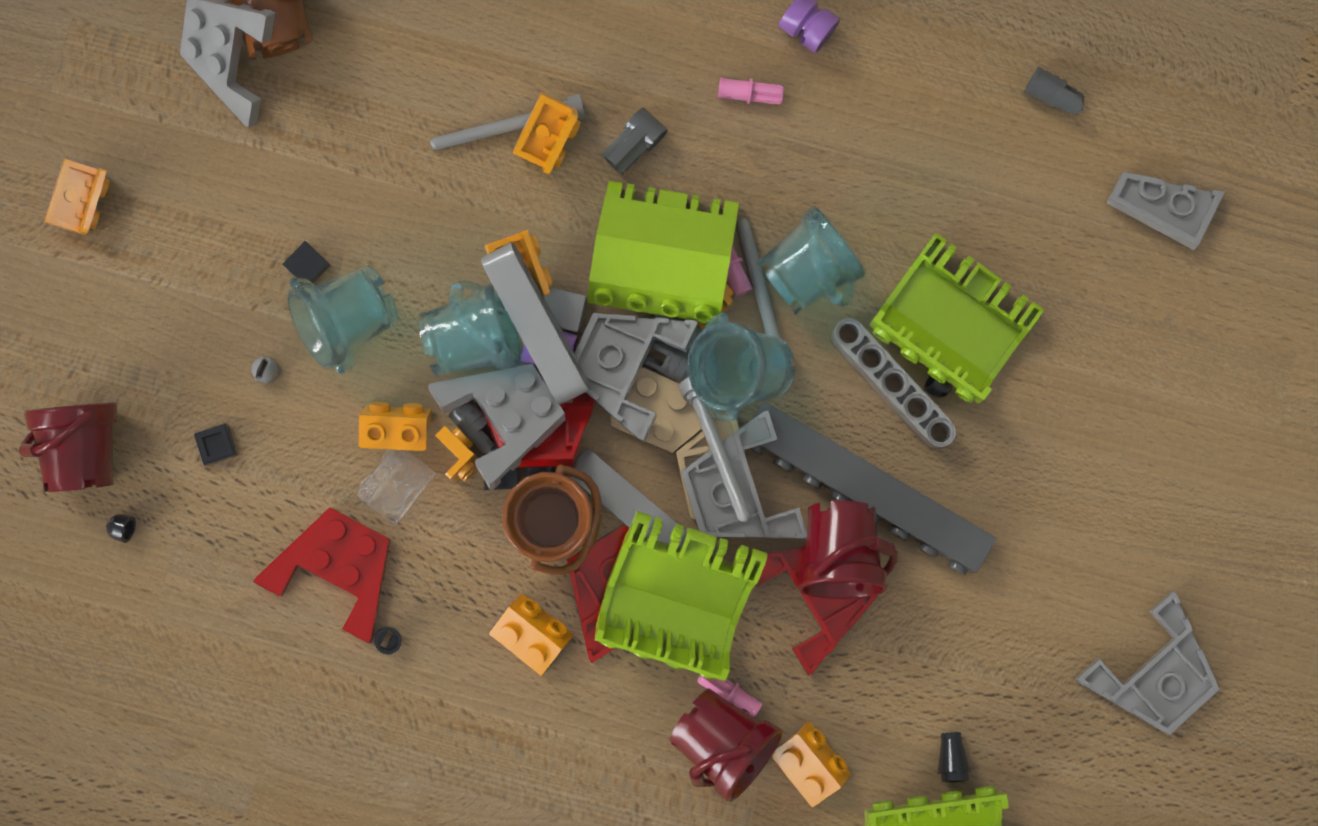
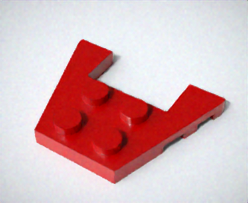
[482,392,596,467]
[253,507,390,643]
[566,524,629,663]
[744,546,879,676]

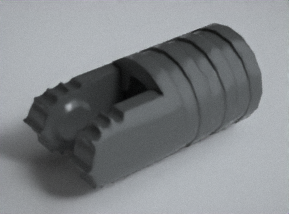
[1024,66,1085,115]
[643,340,703,383]
[448,400,496,455]

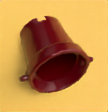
[19,402,117,492]
[798,501,898,599]
[670,688,783,802]

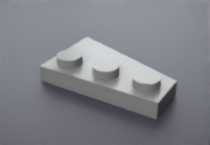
[1106,172,1225,250]

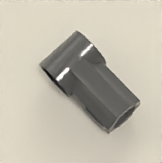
[602,107,668,175]

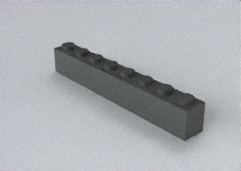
[749,400,997,576]

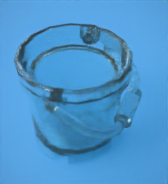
[756,206,866,315]
[287,265,398,374]
[419,280,520,377]
[687,313,795,422]

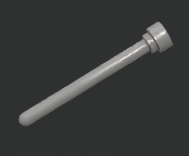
[430,93,586,150]
[737,219,795,374]
[679,375,751,522]

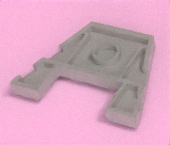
[180,0,275,127]
[574,313,699,443]
[428,364,566,490]
[681,410,807,538]
[1074,591,1220,735]

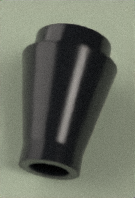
[937,732,972,783]

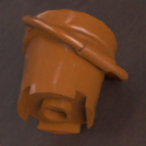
[228,0,313,59]
[502,465,602,575]

